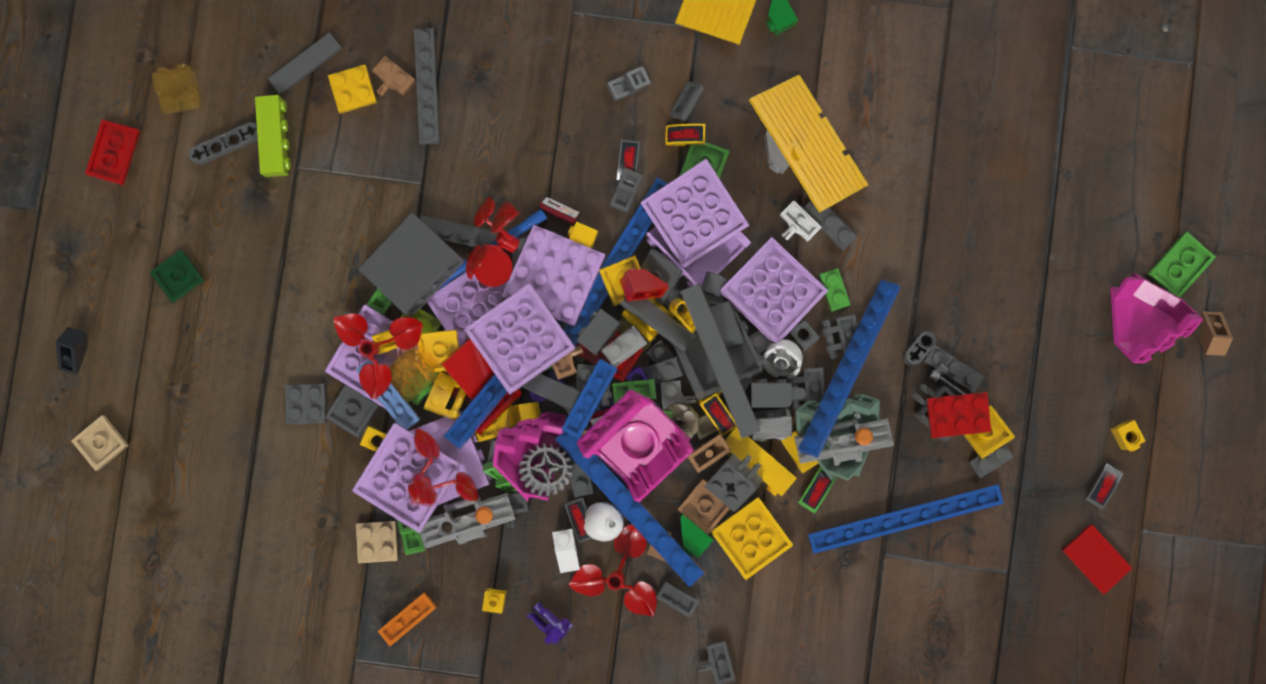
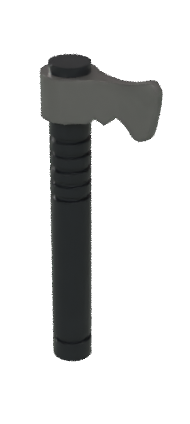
[928,363,967,395]

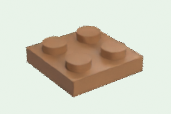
[678,479,730,535]

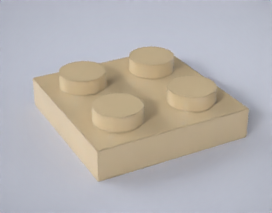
[71,415,129,471]
[356,521,399,563]

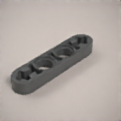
[189,122,258,165]

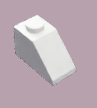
[552,529,580,573]

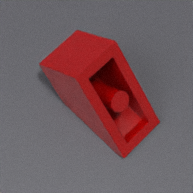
[620,268,669,301]

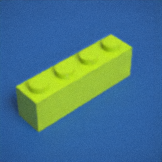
[255,95,291,177]

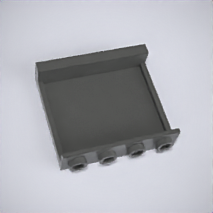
[358,213,465,317]
[672,300,765,400]

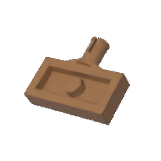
[373,56,416,96]
[552,345,584,381]

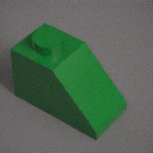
[766,0,798,36]
[680,513,713,558]

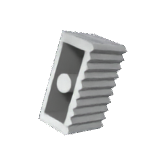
[602,327,647,367]
[751,408,792,442]

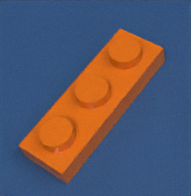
[378,592,437,646]

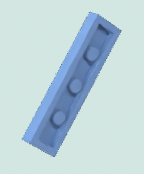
[356,359,421,430]

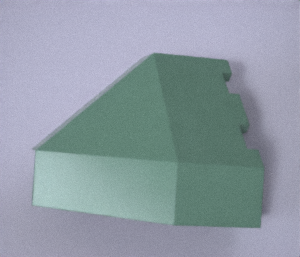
[796,394,880,481]

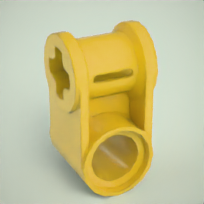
[669,299,696,334]

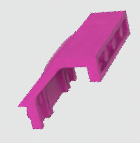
[577,389,694,502]

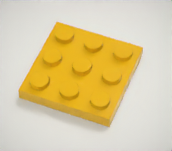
[711,497,793,580]

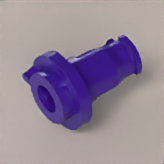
[527,602,573,645]

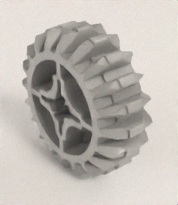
[519,443,573,496]

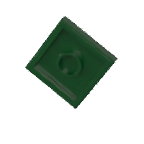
[150,249,205,304]

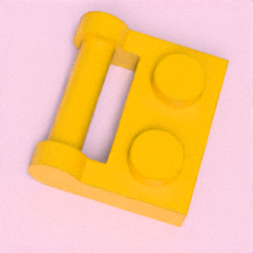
[423,372,466,421]

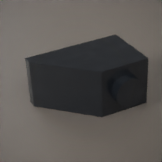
[56,327,88,375]

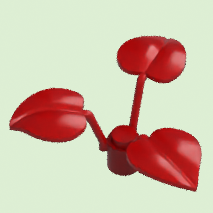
[466,197,520,280]
[334,313,423,399]
[407,429,479,506]
[569,524,657,617]

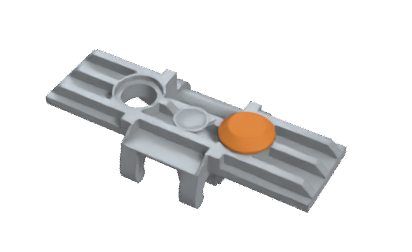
[794,417,894,466]
[420,493,515,549]

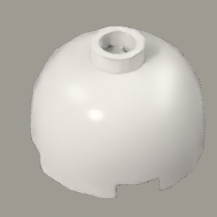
[763,339,803,379]
[584,502,624,542]

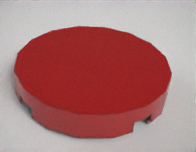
[474,248,512,287]

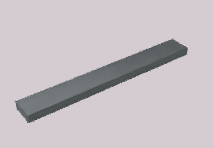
[681,283,761,438]

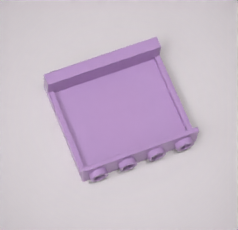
[646,226,751,287]
[410,411,493,505]

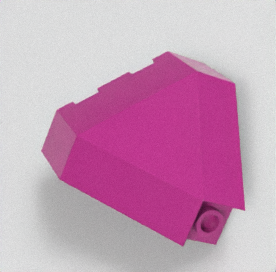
[1110,273,1204,363]
[493,412,566,501]

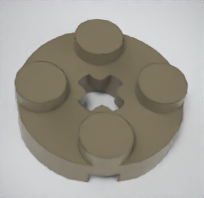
[664,402,700,438]

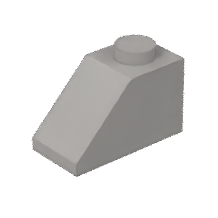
[764,130,790,174]

